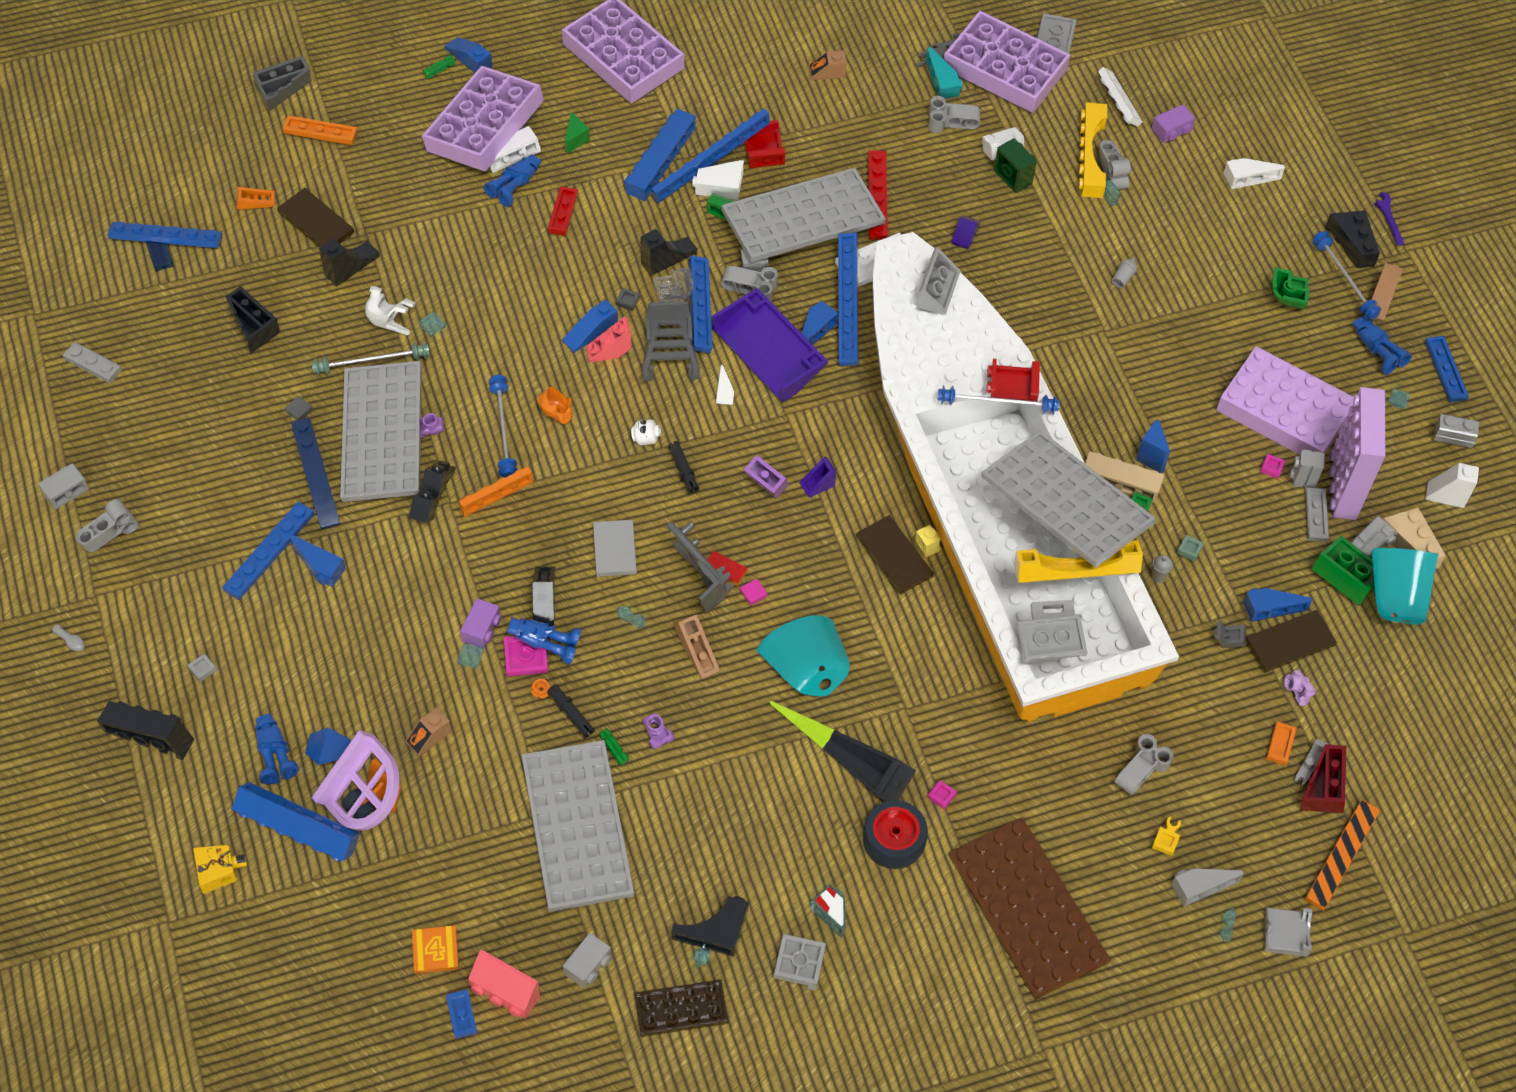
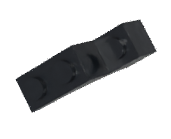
[409,461,456,523]

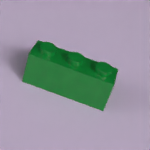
[1312,536,1375,605]

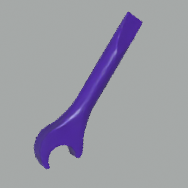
[1374,192,1404,245]

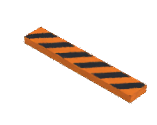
[1305,800,1380,911]

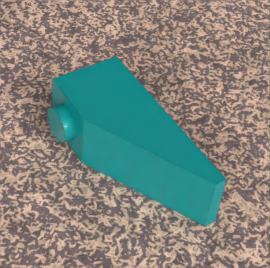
[925,47,963,99]

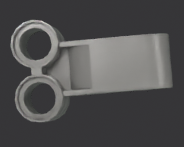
[928,96,980,133]
[1098,140,1131,191]
[721,266,778,302]
[76,499,138,552]
[1115,734,1173,795]

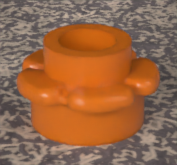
[531,679,551,699]

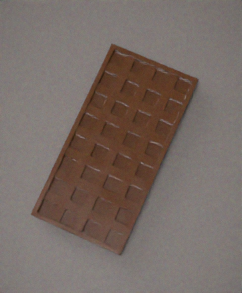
[948,817,1111,1000]

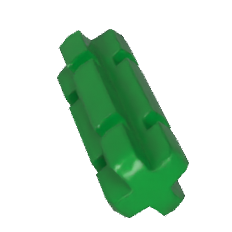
[423,55,455,79]
[599,728,629,765]

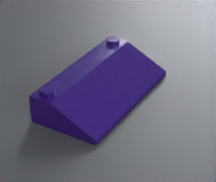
[712,288,828,403]

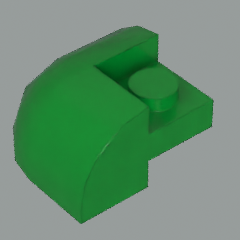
[1271,267,1309,309]

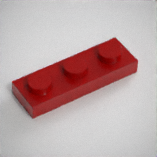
[548,186,578,236]

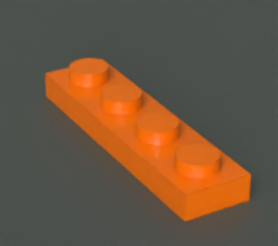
[283,115,358,145]
[459,466,533,517]

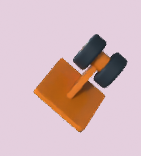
[342,758,401,819]

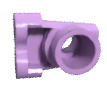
[1284,670,1316,706]

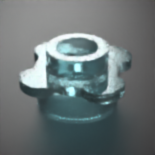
[1389,389,1411,408]
[694,944,711,968]

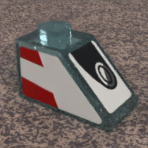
[810,884,846,938]

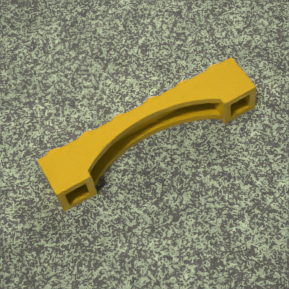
[1079,102,1107,198]
[1015,540,1143,583]

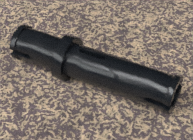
[668,441,700,494]
[547,684,595,738]

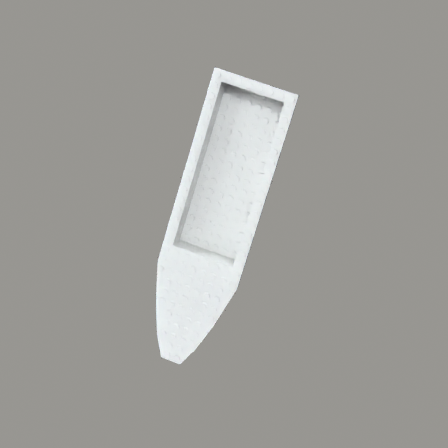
[872,232,1179,723]

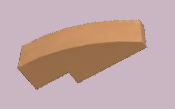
[1371,263,1403,323]

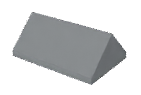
[917,247,961,315]

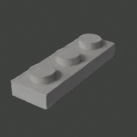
[63,342,122,384]

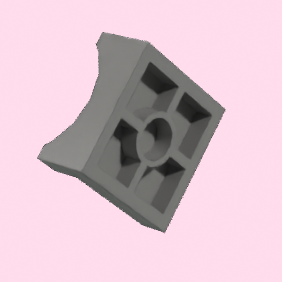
[1264,908,1312,957]
[774,934,826,991]

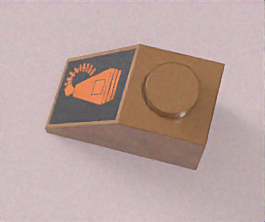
[809,50,847,80]
[405,707,451,757]

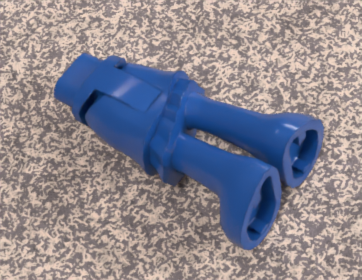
[484,154,541,207]
[1352,317,1412,375]
[507,618,581,665]
[255,714,299,785]

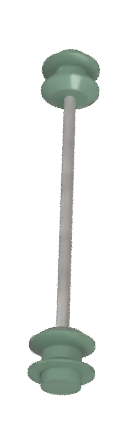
[312,341,430,377]

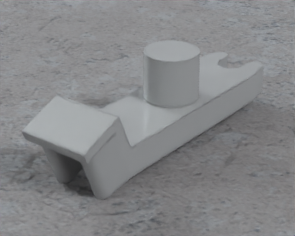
[1295,739,1327,786]

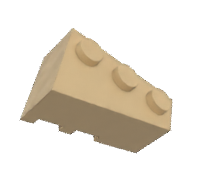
[1383,508,1446,569]

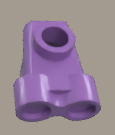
[421,413,444,438]
[643,713,675,750]

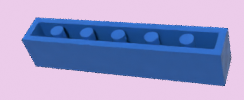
[624,108,696,201]
[232,782,360,861]

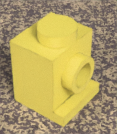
[914,525,942,558]

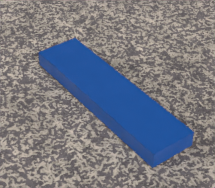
[1425,336,1469,403]

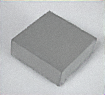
[187,653,217,682]

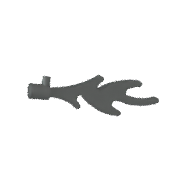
[915,33,961,68]

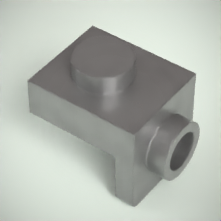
[1214,621,1247,648]

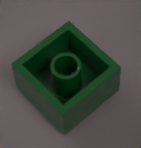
[993,138,1037,193]

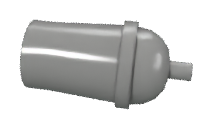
[1111,257,1137,288]
[1151,555,1173,583]

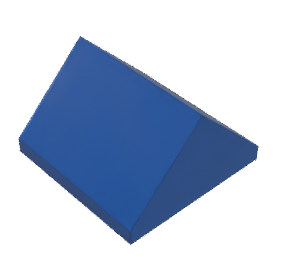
[1136,420,1170,473]

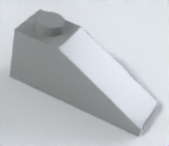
[1171,869,1244,907]

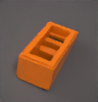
[236,187,275,209]

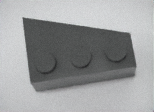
[253,55,311,112]

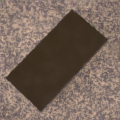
[277,188,354,247]
[856,515,934,595]
[1246,610,1337,673]
[634,979,729,1037]

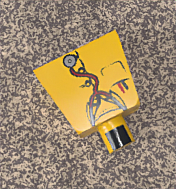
[193,845,247,894]

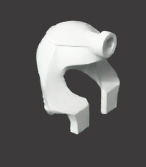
[365,286,416,335]

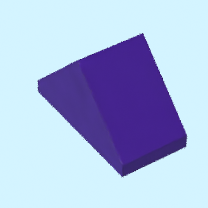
[952,215,981,250]
[799,456,836,497]

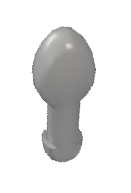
[52,625,85,652]

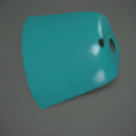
[1372,548,1439,625]
[756,615,850,696]

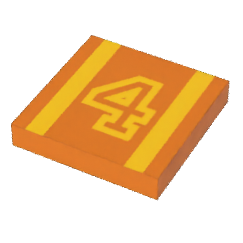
[412,925,459,974]

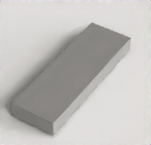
[1305,487,1329,542]

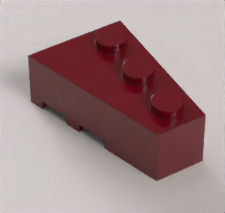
[1301,744,1346,813]

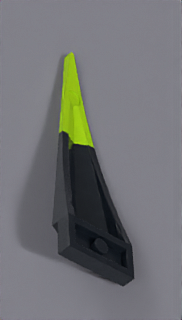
[770,701,916,801]

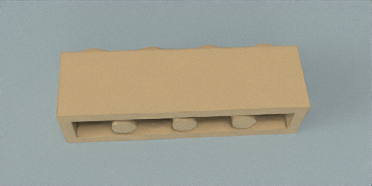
[1085,451,1164,503]

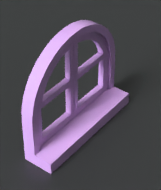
[312,730,399,831]

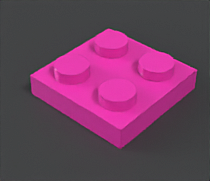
[504,636,548,677]

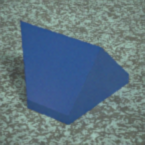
[305,727,351,765]

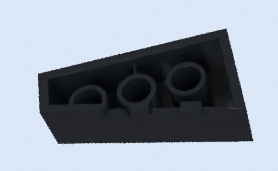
[97,701,195,760]

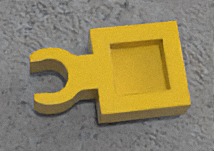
[1152,817,1181,856]

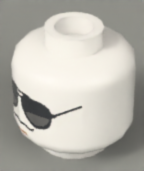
[631,419,661,445]

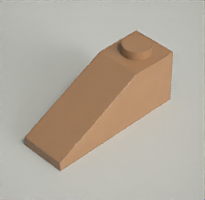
[673,614,720,679]

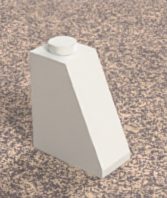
[692,160,744,200]
[1425,463,1479,508]

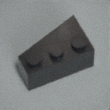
[1325,210,1380,268]
[226,286,280,353]

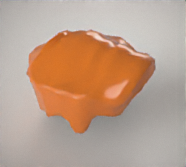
[537,386,573,424]

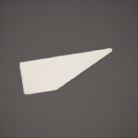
[716,365,734,405]

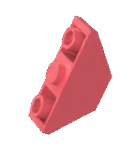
[586,316,631,362]

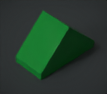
[565,113,590,152]

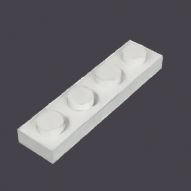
[1098,67,1143,127]

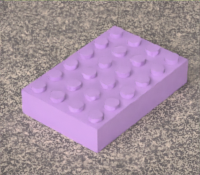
[562,0,684,104]
[944,11,1070,113]
[422,66,544,171]
[1217,346,1354,455]
[1330,387,1385,520]

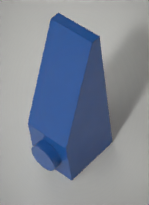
[444,37,492,73]
[562,299,618,353]
[802,301,838,345]
[290,535,346,587]
[1243,588,1312,622]

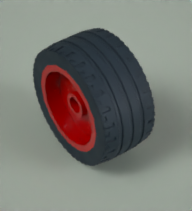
[863,800,928,869]

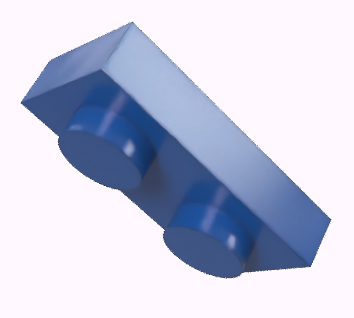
[446,989,477,1039]

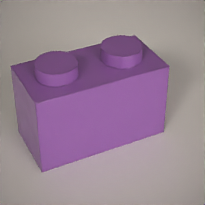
[1151,104,1196,143]
[744,455,789,499]
[460,599,502,649]

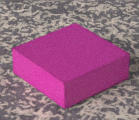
[1260,454,1286,479]
[740,579,768,606]
[927,780,957,810]

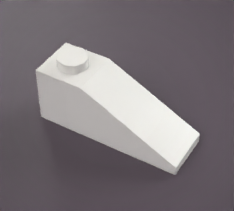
[490,126,541,173]
[1224,158,1285,189]

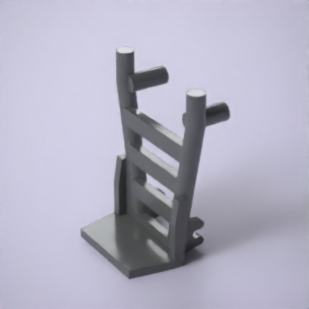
[642,302,700,381]
[667,522,734,614]

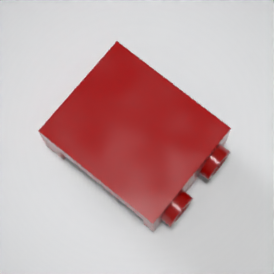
[744,120,785,168]
[986,359,1040,402]

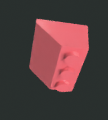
[468,950,540,1019]

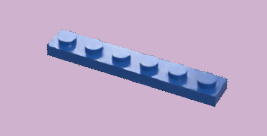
[108,222,223,248]
[689,256,712,353]
[222,502,315,600]

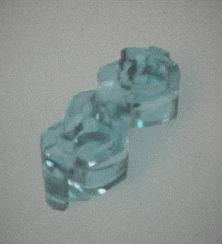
[617,606,645,628]
[1219,908,1237,942]

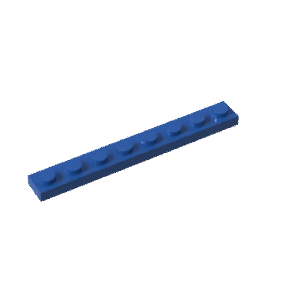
[652,108,770,204]
[838,232,859,366]

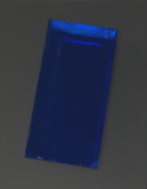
[145,241,174,272]

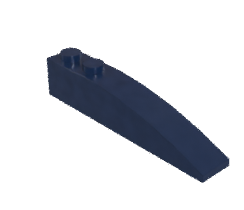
[291,417,340,530]

